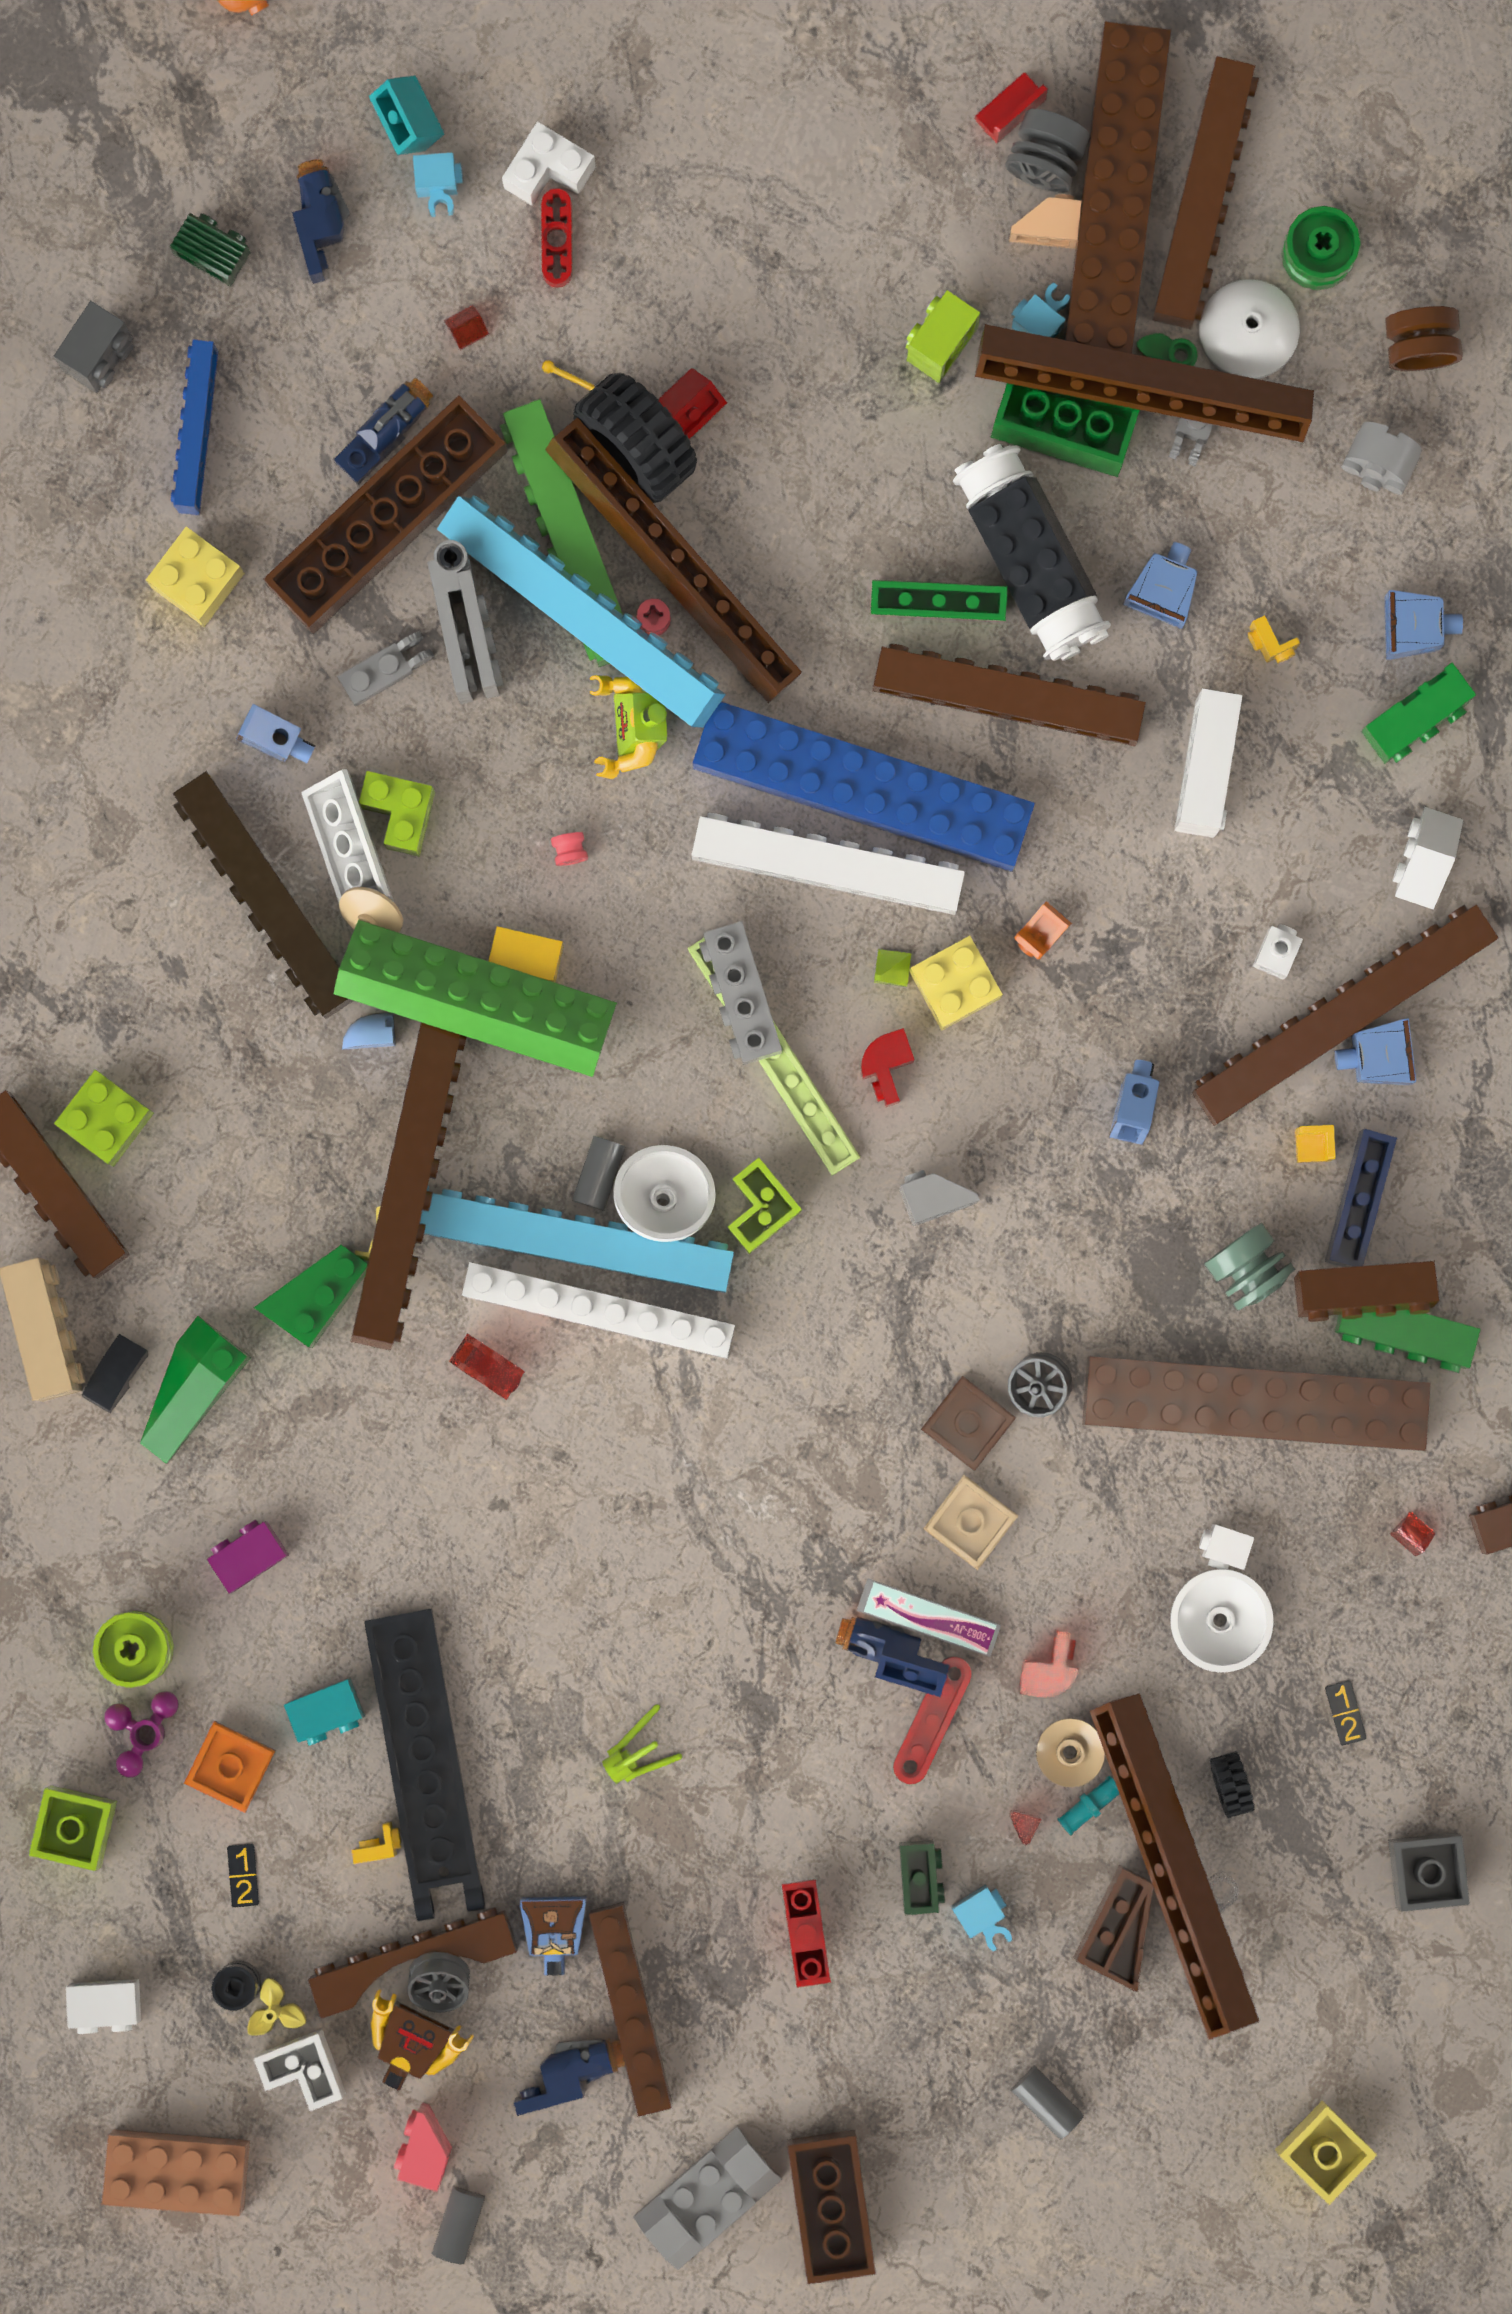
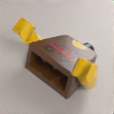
[371,1989,474,2090]

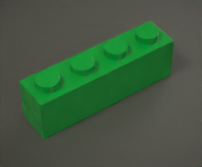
[871,579,1007,621]
[1334,1310,1481,1373]

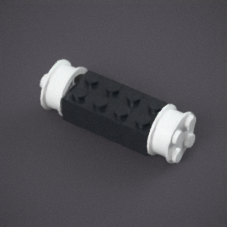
[953,444,1111,661]

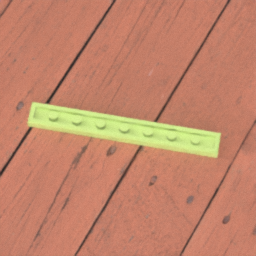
[687,938,861,1176]

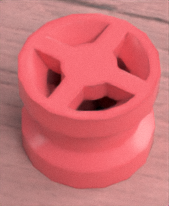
[637,598,671,636]
[551,832,588,866]

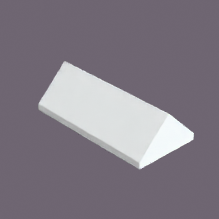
[301,769,394,902]

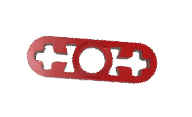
[541,188,573,288]

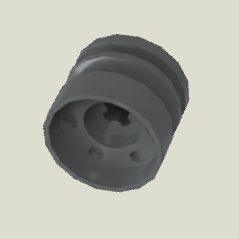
[1005,109,1091,193]

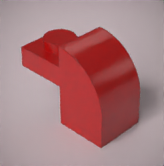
[861,1028,915,1107]

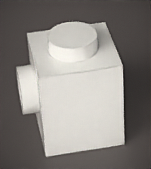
[1252,924,1303,980]
[1199,1524,1255,1570]

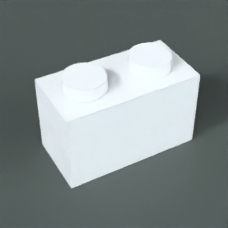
[66,1979,141,2034]

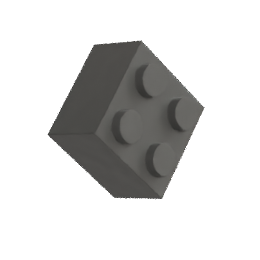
[53,300,134,394]
[1388,1832,1470,1912]

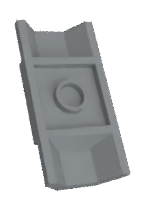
[633,2126,782,2270]

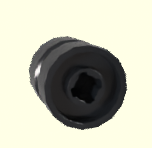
[211,1961,261,2011]

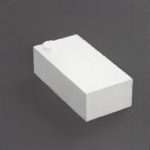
[1174,689,1243,838]

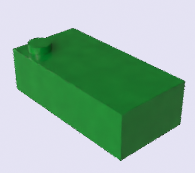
[991,383,1140,478]

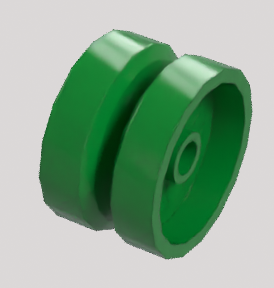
[1281,206,1360,290]

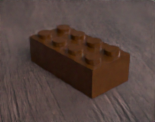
[787,2130,876,2285]

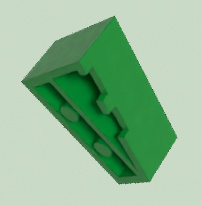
[1361,662,1476,764]

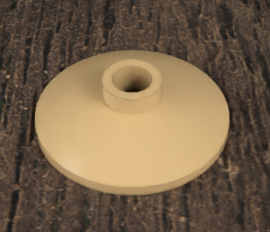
[339,887,403,933]
[1036,1718,1105,1787]

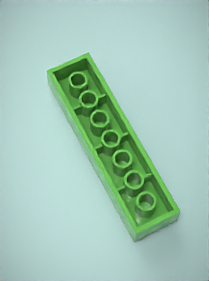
[334,920,617,1077]

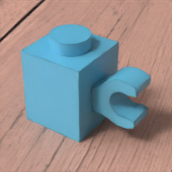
[413,152,463,217]
[1012,283,1070,338]
[951,1885,1012,1952]

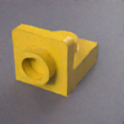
[351,1821,402,1864]

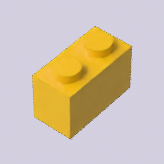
[489,926,564,983]

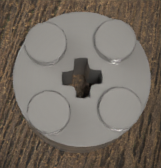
[1341,422,1422,495]

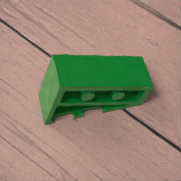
[254,1245,368,1348]

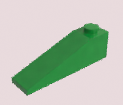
[140,1316,252,1464]

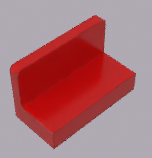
[974,72,1048,144]
[658,368,727,439]

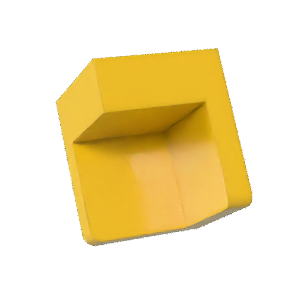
[1295,1125,1335,1163]

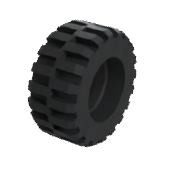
[573,373,697,503]

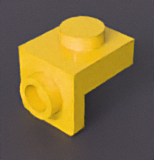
[1248,615,1300,664]

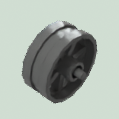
[1008,1352,1072,1417]
[407,1952,470,2013]

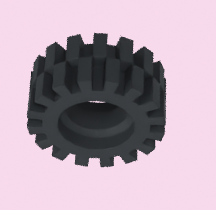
[1210,1751,1255,1818]

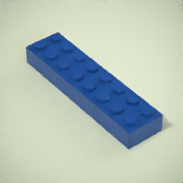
[171,340,218,516]

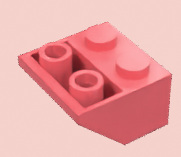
[394,2102,452,2191]

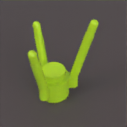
[602,1704,682,1784]

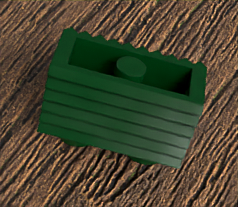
[170,213,251,287]

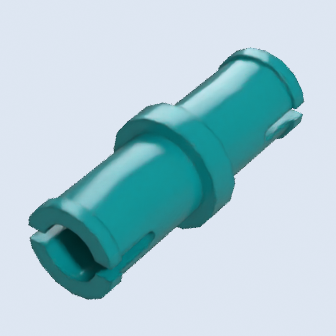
[1057,1775,1119,1836]

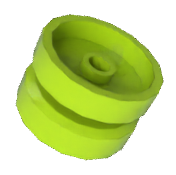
[92,1611,174,1688]

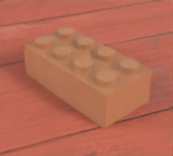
[102,2129,250,2216]

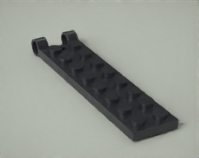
[364,1608,485,1922]

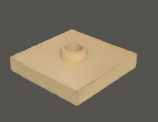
[923,1475,1018,1570]

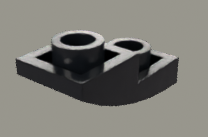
[82,1334,148,1413]

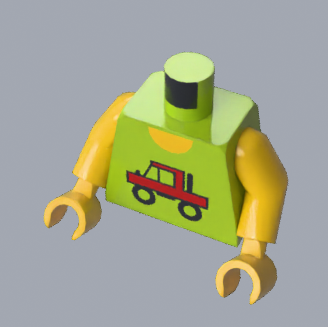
[590,675,667,779]

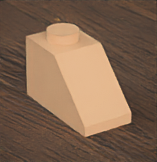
[1009,194,1082,249]

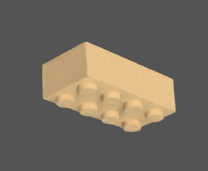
[0,1258,85,1402]

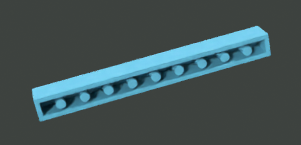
[437,495,726,728]
[420,1186,734,1293]

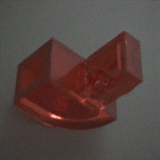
[449,1333,525,1400]
[1018,1629,1079,1698]

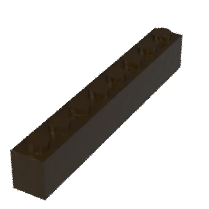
[173,771,353,1019]

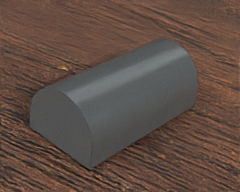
[572,1136,626,1211]
[1011,2065,1084,2140]
[432,2186,486,2265]

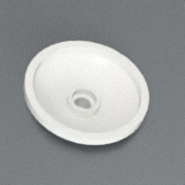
[1199,279,1300,379]
[613,1145,716,1242]
[1170,1569,1274,1672]

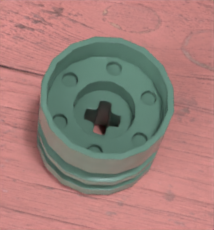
[1204,1222,1296,1311]

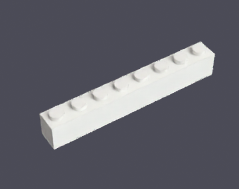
[692,813,965,915]
[462,1262,735,1359]

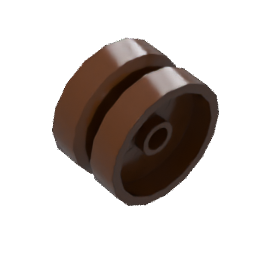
[1385,306,1463,371]

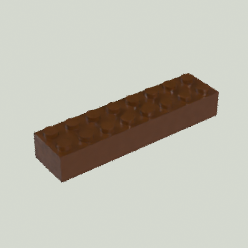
[263,395,508,635]

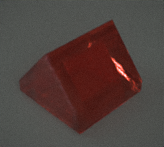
[444,305,489,350]
[1390,1512,1435,1557]
[1009,1809,1041,1845]

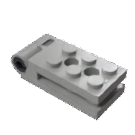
[427,540,504,704]

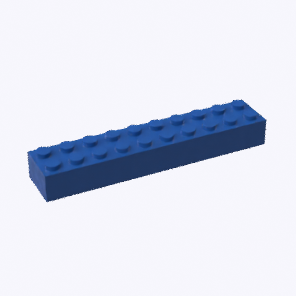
[692,702,1035,872]

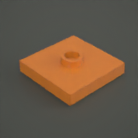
[184,1721,276,1813]

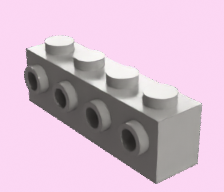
[699,921,782,1065]

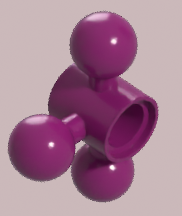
[104,1691,179,1778]

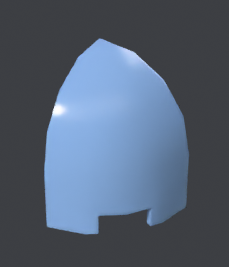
[342,1013,396,1050]

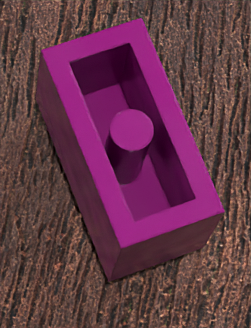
[206,1520,289,1594]

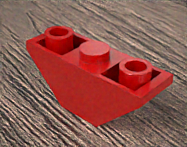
[782,1879,831,1988]

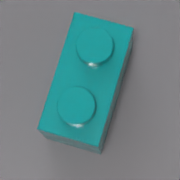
[369,75,444,155]
[284,1678,365,1746]

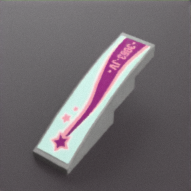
[857,1578,1001,1657]

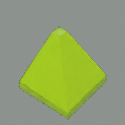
[874,949,912,987]

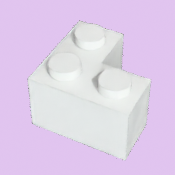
[502,121,596,206]
[1393,807,1463,909]
[253,2029,346,2111]

